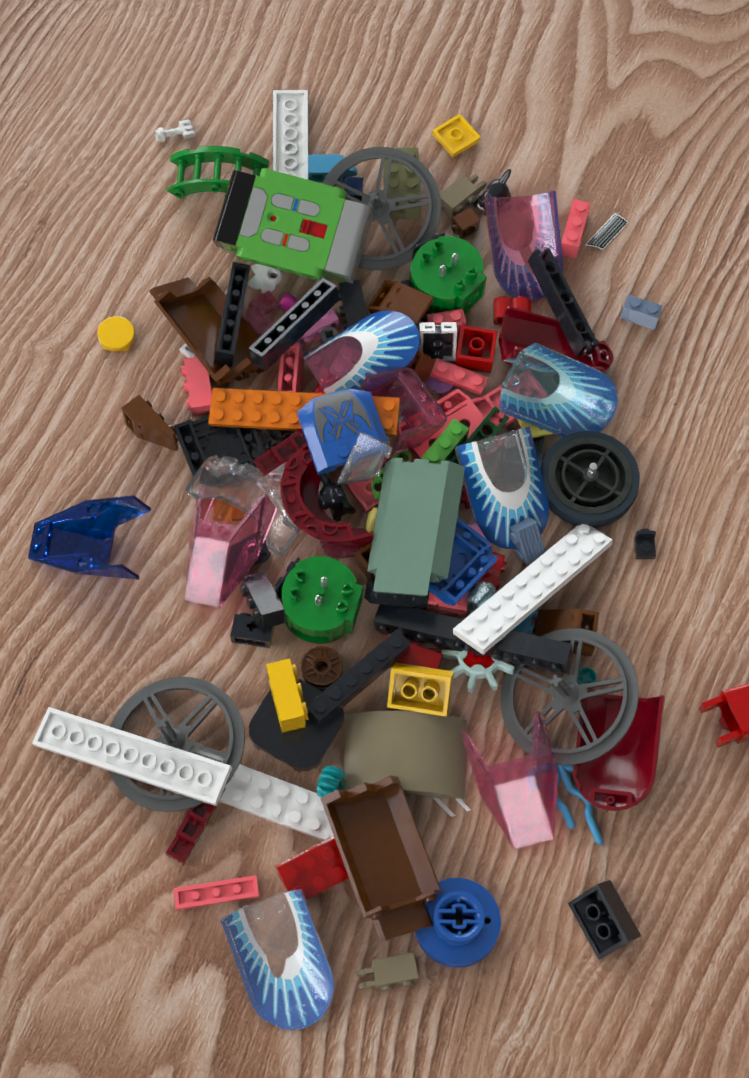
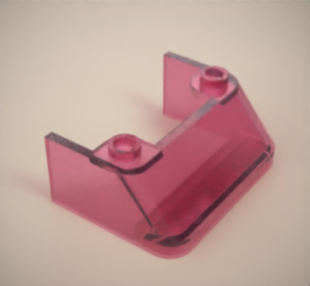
[360,367,447,453]

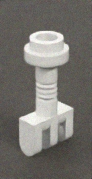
[155,119,196,142]

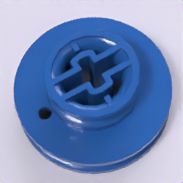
[415,878,501,968]

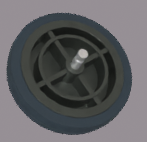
[541,431,640,528]

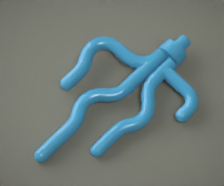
[527,742,603,845]

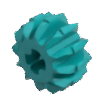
[316,766,346,797]

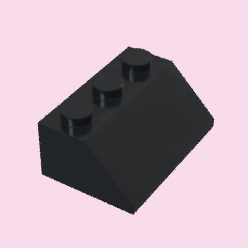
[568,880,641,960]

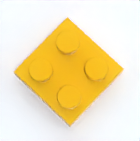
[432,114,481,158]

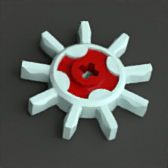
[442,650,515,693]

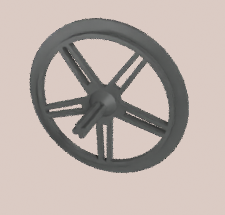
[322,147,441,271]
[501,628,639,765]
[109,677,245,812]

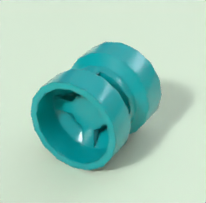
[577,667,597,689]

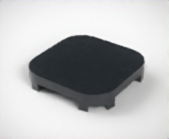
[249,679,344,772]

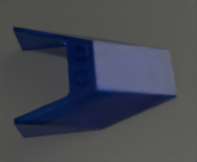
[28,495,151,580]

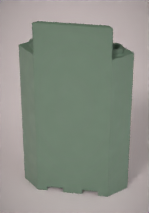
[367,458,465,596]

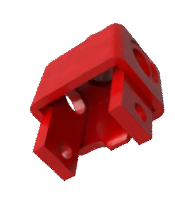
[699,683,749,748]

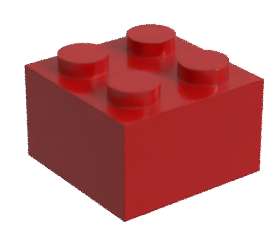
[455,325,498,373]

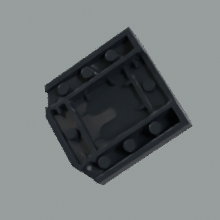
[173,416,265,489]

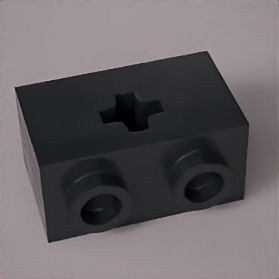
[230,613,274,649]

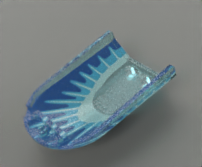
[499,342,618,437]

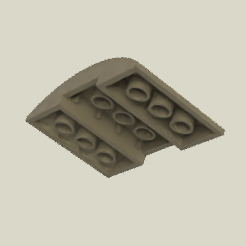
[343,711,467,799]

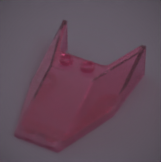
[184,483,277,609]
[460,711,559,849]

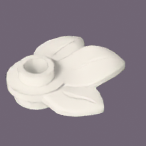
[247,264,283,295]

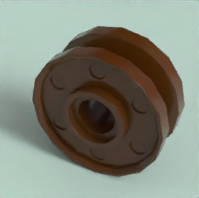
[301,646,343,691]

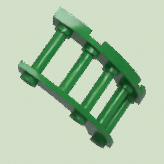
[166,146,270,199]

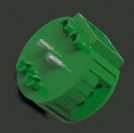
[410,232,487,315]
[275,556,363,644]

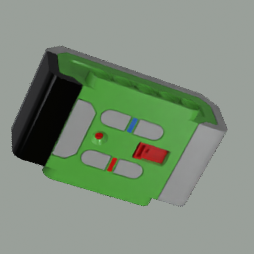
[212,168,374,284]

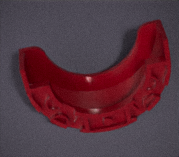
[280,443,373,548]

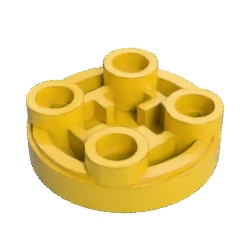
[97,316,135,351]

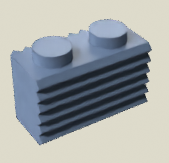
[620,294,663,330]
[510,517,546,565]

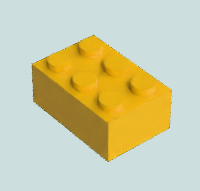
[266,658,308,733]
[387,663,454,717]

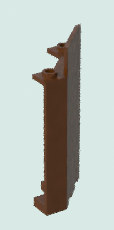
[149,277,265,387]
[320,775,442,942]

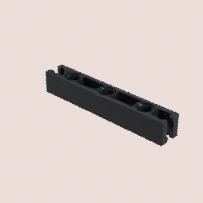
[527,248,599,357]

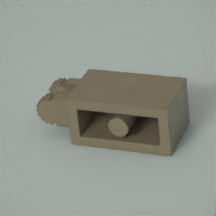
[440,174,486,218]
[356,952,419,992]

